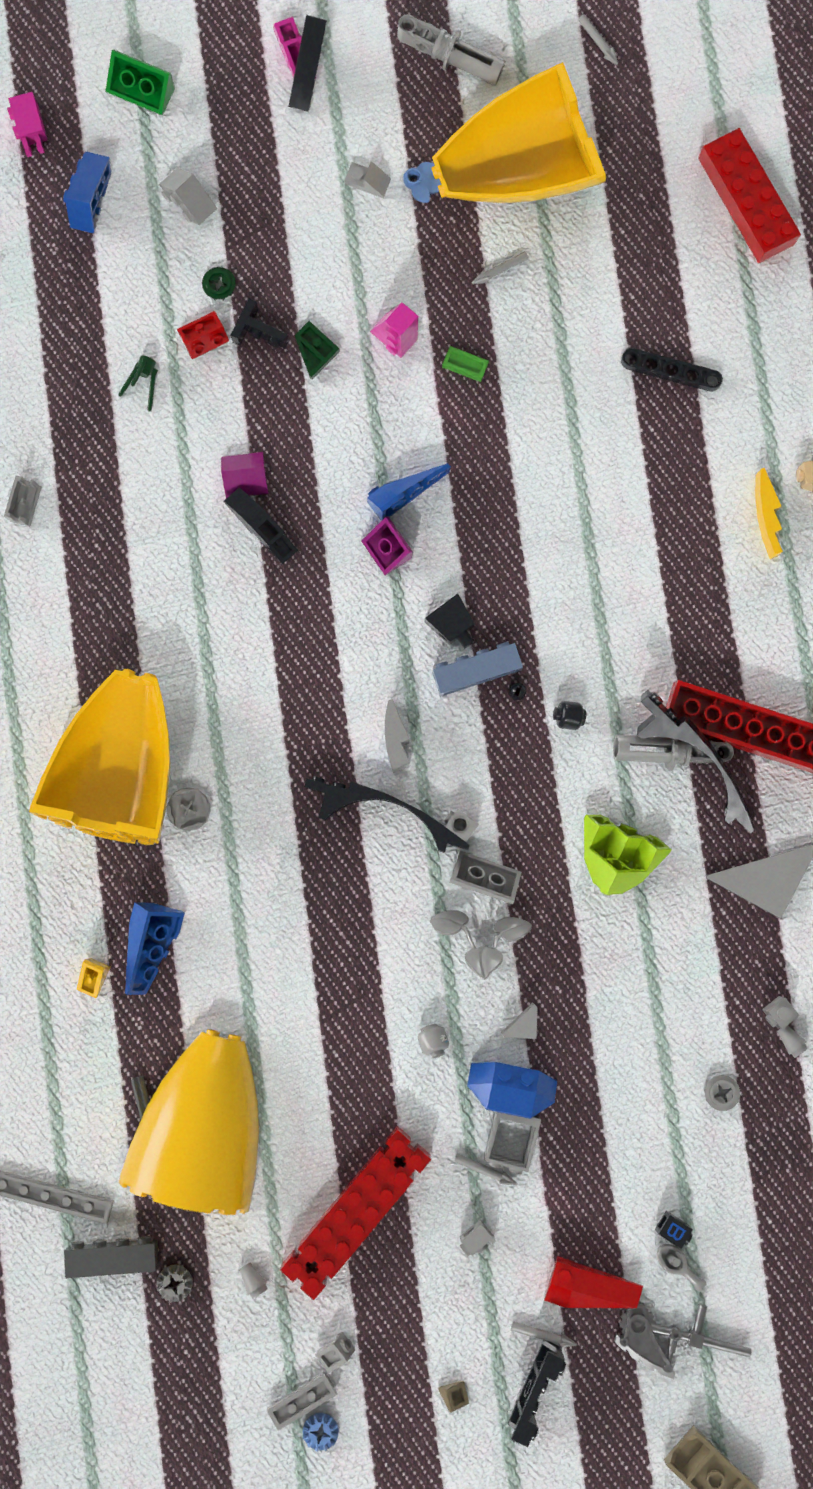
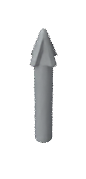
[578,14,618,65]
[472,251,528,284]
[454,1154,517,1185]
[511,1322,577,1347]

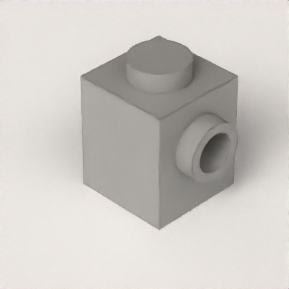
[762,996,800,1029]

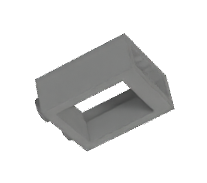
[484,1112,541,1174]

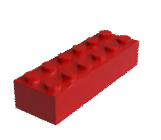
[698,128,801,264]

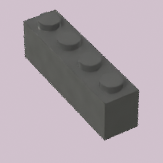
[64,1236,159,1279]

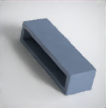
[432,642,523,697]

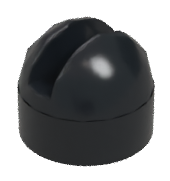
[509,683,526,701]

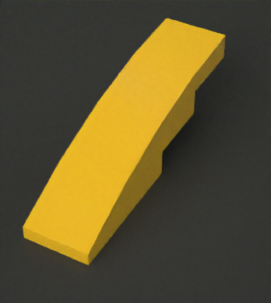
[755,468,783,559]

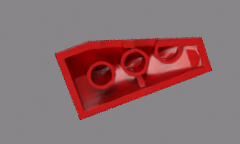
[544,1256,643,1308]

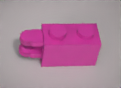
[7,92,48,157]

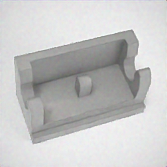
[4,475,42,527]

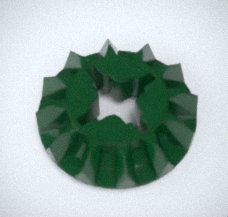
[202,267,236,301]

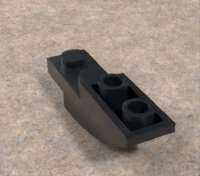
[223,487,298,565]

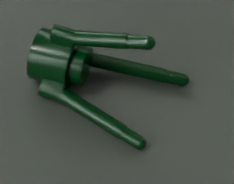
[118,355,158,412]

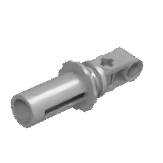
[397,14,506,86]
[613,734,734,771]

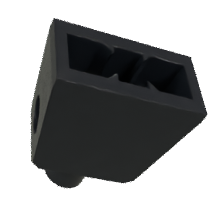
[425,593,475,649]

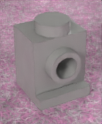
[460,1220,496,1256]

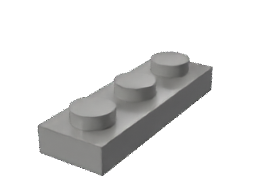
[267,1372,337,1431]

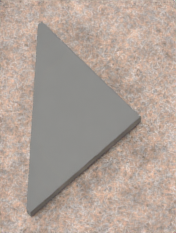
[706,844,813,918]

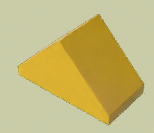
[76,958,111,998]

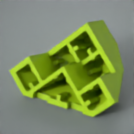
[584,814,672,896]

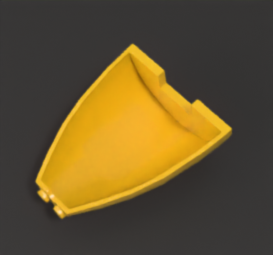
[431,62,606,203]
[29,669,171,845]
[119,1029,259,1215]

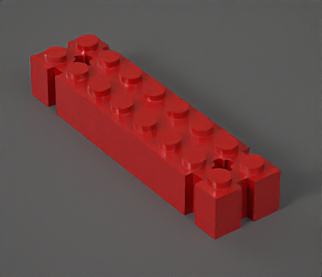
[280,1126,432,1300]

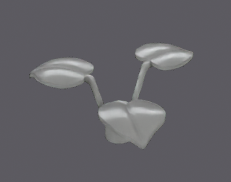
[430,910,532,980]

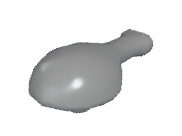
[657,1244,706,1292]

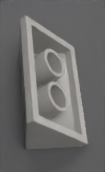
[449,851,522,904]

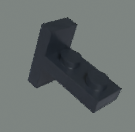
[230,298,289,349]

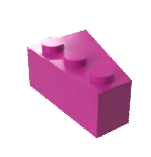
[370,302,418,358]

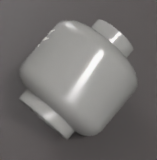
[418,1024,449,1058]

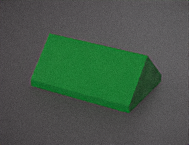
[105,49,175,115]

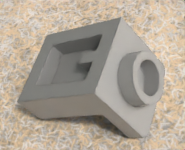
[315,1332,355,1373]

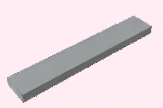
[0,1170,114,1224]

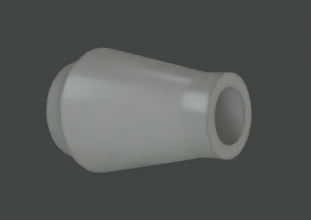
[776,1025,809,1058]
[239,1263,268,1299]

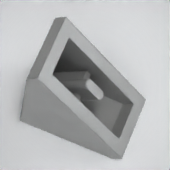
[501,1002,537,1039]

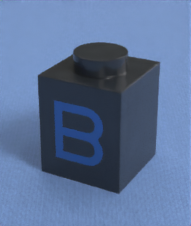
[655,1210,693,1249]

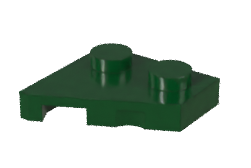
[295,321,340,380]

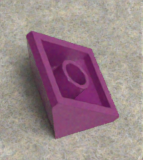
[221,452,268,498]
[361,516,412,575]

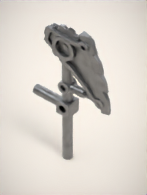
[614,1301,752,1379]

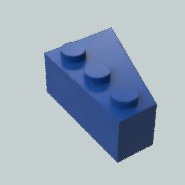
[63,151,111,234]

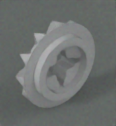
[704,1075,740,1111]
[157,1265,193,1303]

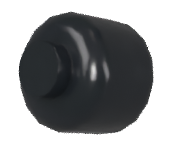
[553,701,586,730]

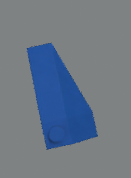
[367,463,451,521]
[125,902,185,995]

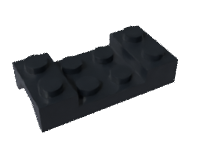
[508,1340,566,1447]

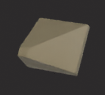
[438,1381,469,1412]

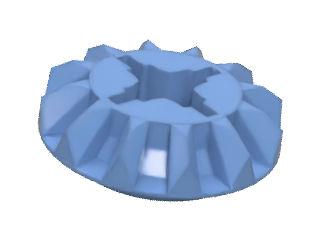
[303,1413,339,1452]

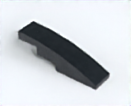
[288,14,327,112]

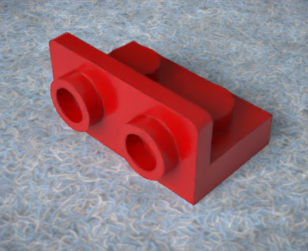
[177,311,229,359]

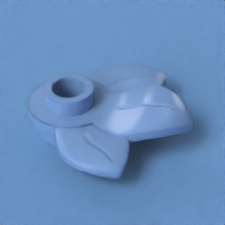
[403,162,441,203]

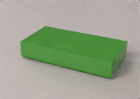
[442,346,489,382]

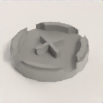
[166,787,210,831]

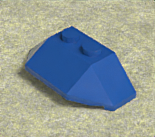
[467,1062,557,1119]

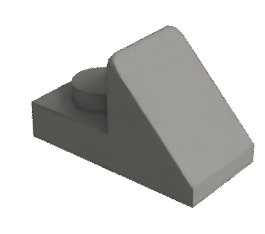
[344,162,391,198]

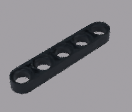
[621,348,723,392]

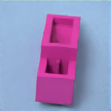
[273,17,316,79]

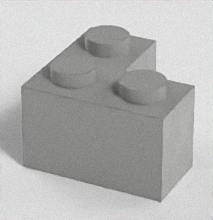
[159,168,218,225]

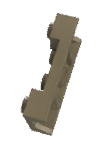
[664,1425,761,1489]

